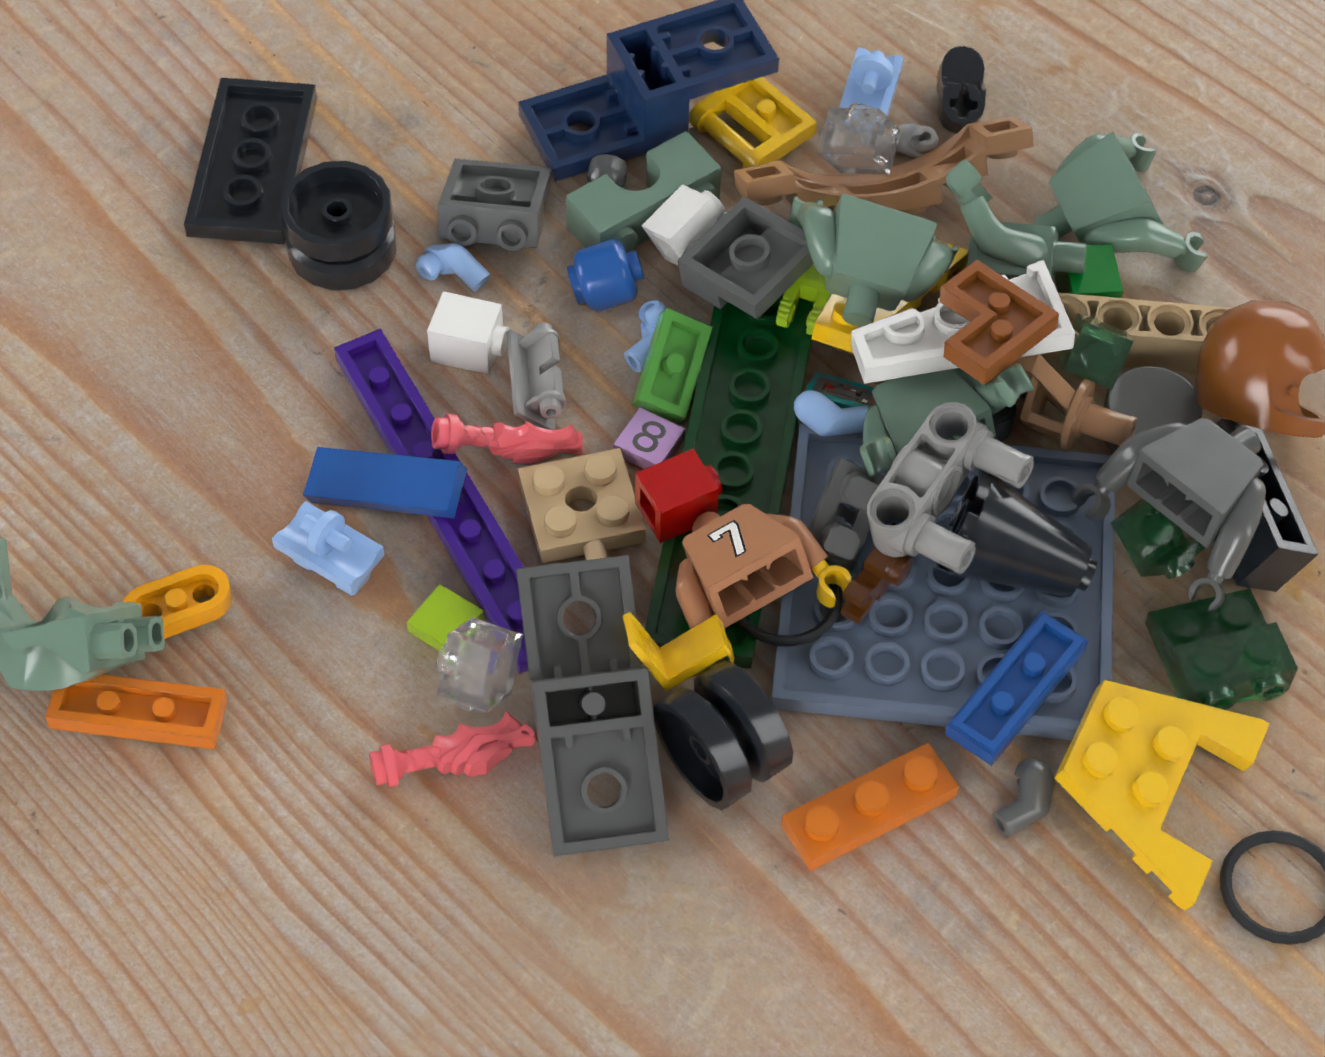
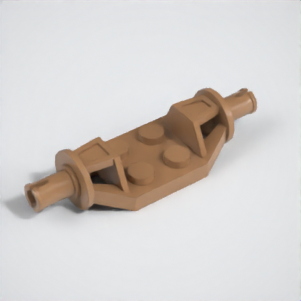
[834,347,1138,451]

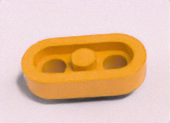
[123,565,232,639]

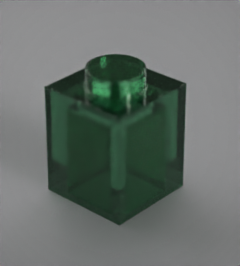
[1058,313,1134,389]

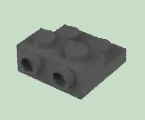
[438,159,551,251]
[677,197,813,319]

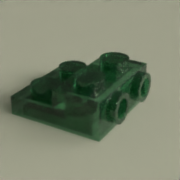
[1145,588,1298,710]

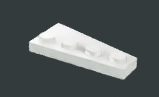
[851,260,1075,384]

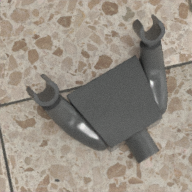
[1072,418,1266,611]

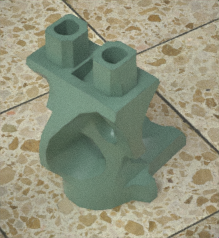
[0,537,165,691]

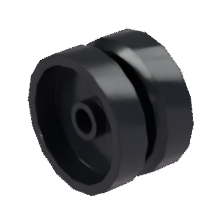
[281,161,396,290]
[653,660,793,810]

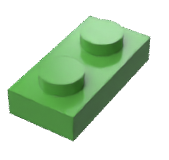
[632,308,712,424]

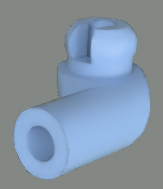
[416,243,491,292]
[624,300,665,373]
[794,390,868,437]

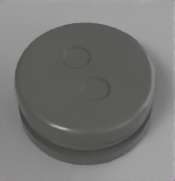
[1103,366,1203,452]

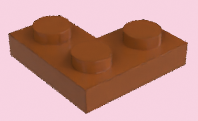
[940,260,1059,385]

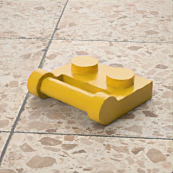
[689,77,817,168]

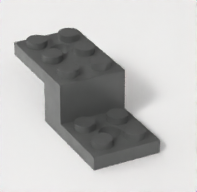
[516,555,669,856]

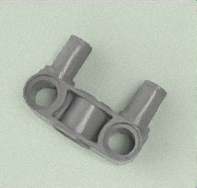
[867,402,1034,575]

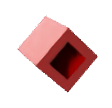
[635,449,723,543]

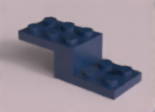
[518,0,779,182]

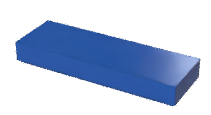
[303,447,467,518]
[945,611,1089,766]

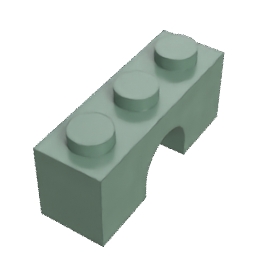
[566,131,721,253]

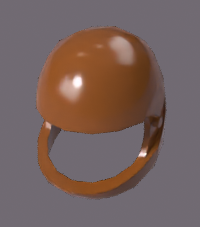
[1195,300,1325,438]

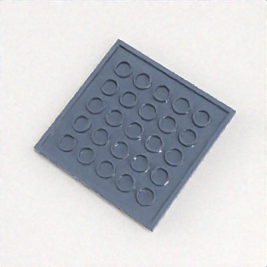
[771,424,1115,740]

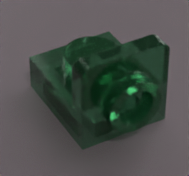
[1110,498,1206,579]

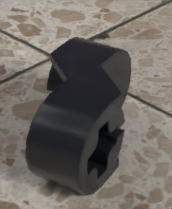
[936,46,986,134]

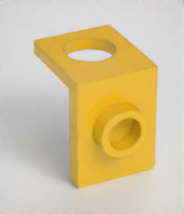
[623,612,731,692]

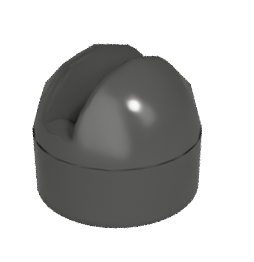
[587,154,628,188]

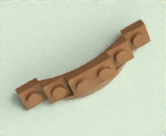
[734,116,1034,215]

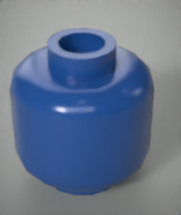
[567,239,645,312]

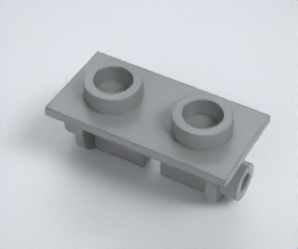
[506,323,566,430]

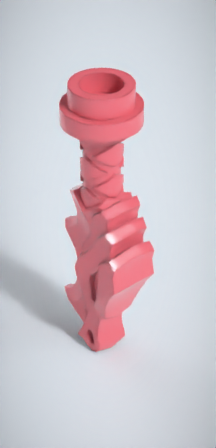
[431,414,583,465]
[369,711,536,788]

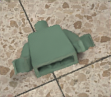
[1034,131,1208,272]
[946,160,1087,283]
[788,193,959,327]
[859,364,1035,478]

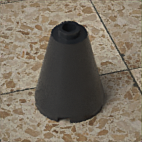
[936,470,1097,597]

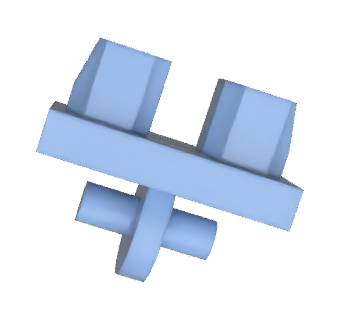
[838,47,904,136]
[272,501,385,596]

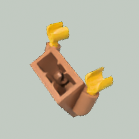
[675,504,851,669]

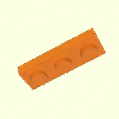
[45,674,228,750]
[781,742,959,871]

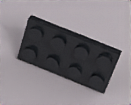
[184,77,317,244]

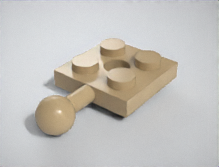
[517,448,646,564]

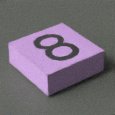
[614,408,685,469]

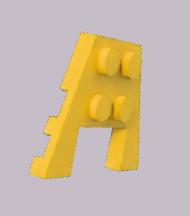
[1054,680,1270,911]

